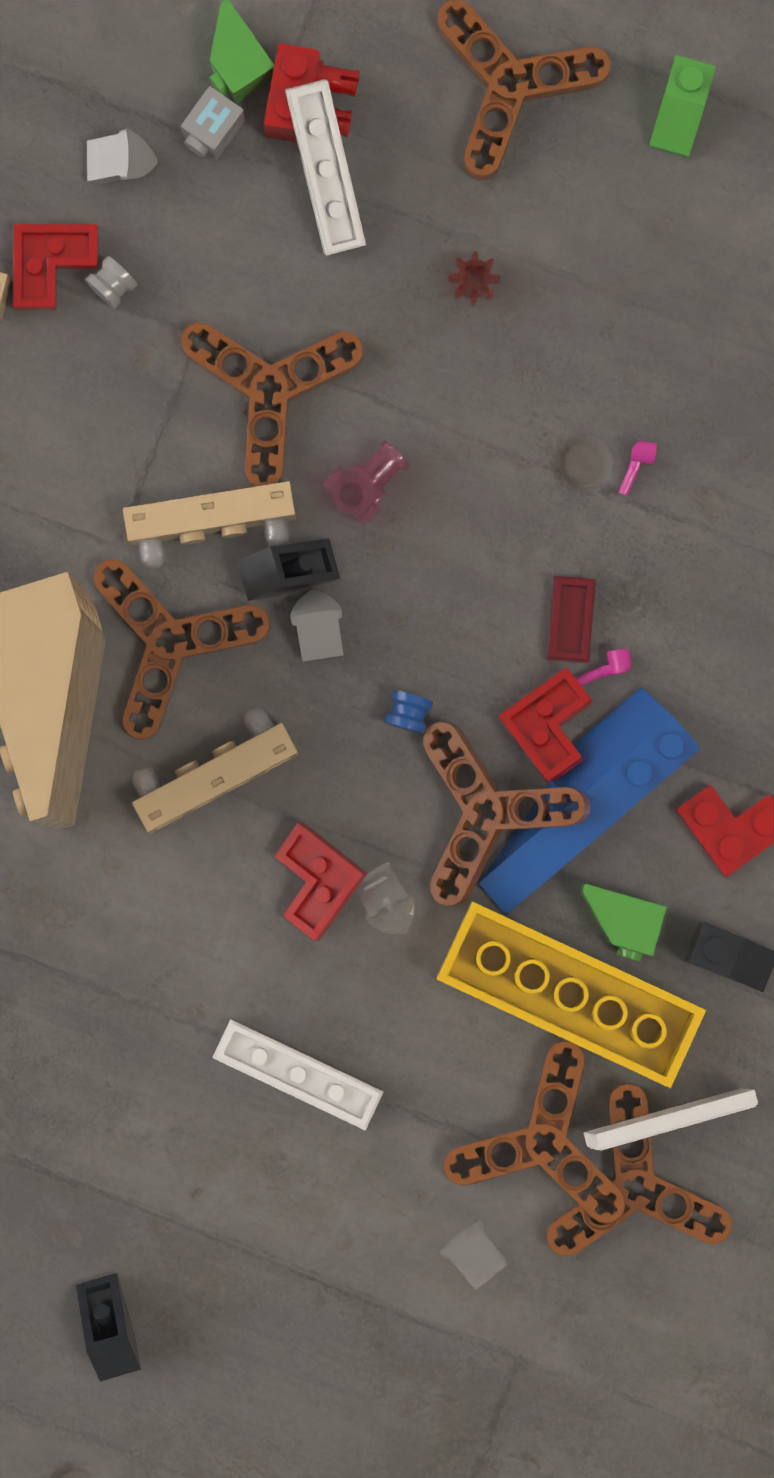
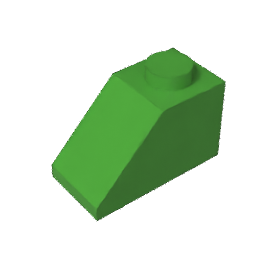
[209,0,274,104]
[649,55,716,158]
[580,883,667,962]

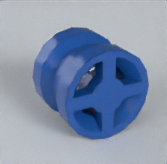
[384,690,433,734]

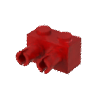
[264,43,360,143]

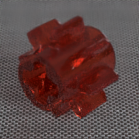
[448,251,501,307]

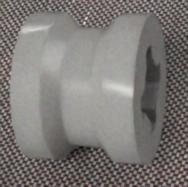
[85,256,138,309]

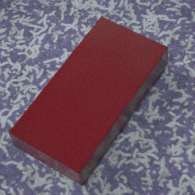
[547,576,596,664]

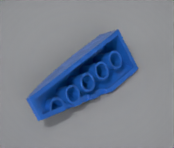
[478,687,701,915]

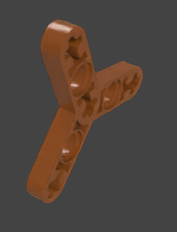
[437,0,610,181]
[181,323,363,487]
[94,559,270,740]
[423,722,591,906]
[444,1041,626,1224]
[546,1083,732,1256]

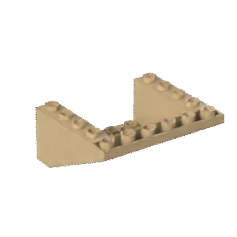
[0,572,106,830]

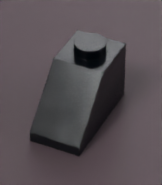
[237,539,340,601]
[684,922,774,993]
[76,1273,141,1382]

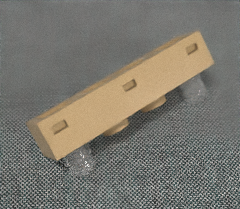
[123,481,296,570]
[132,706,299,834]

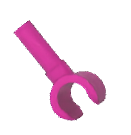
[618,441,657,496]
[575,649,632,686]

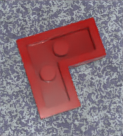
[13,224,99,310]
[499,667,593,785]
[675,784,774,878]
[274,822,368,941]

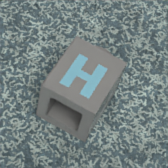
[180,86,246,160]

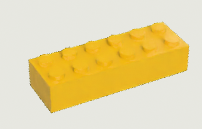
[436,902,706,1088]

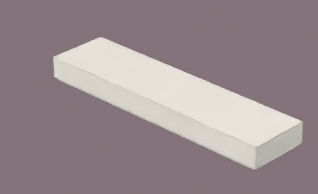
[285,79,366,256]
[212,1019,384,1130]
[583,1088,758,1150]

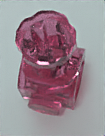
[322,440,410,527]

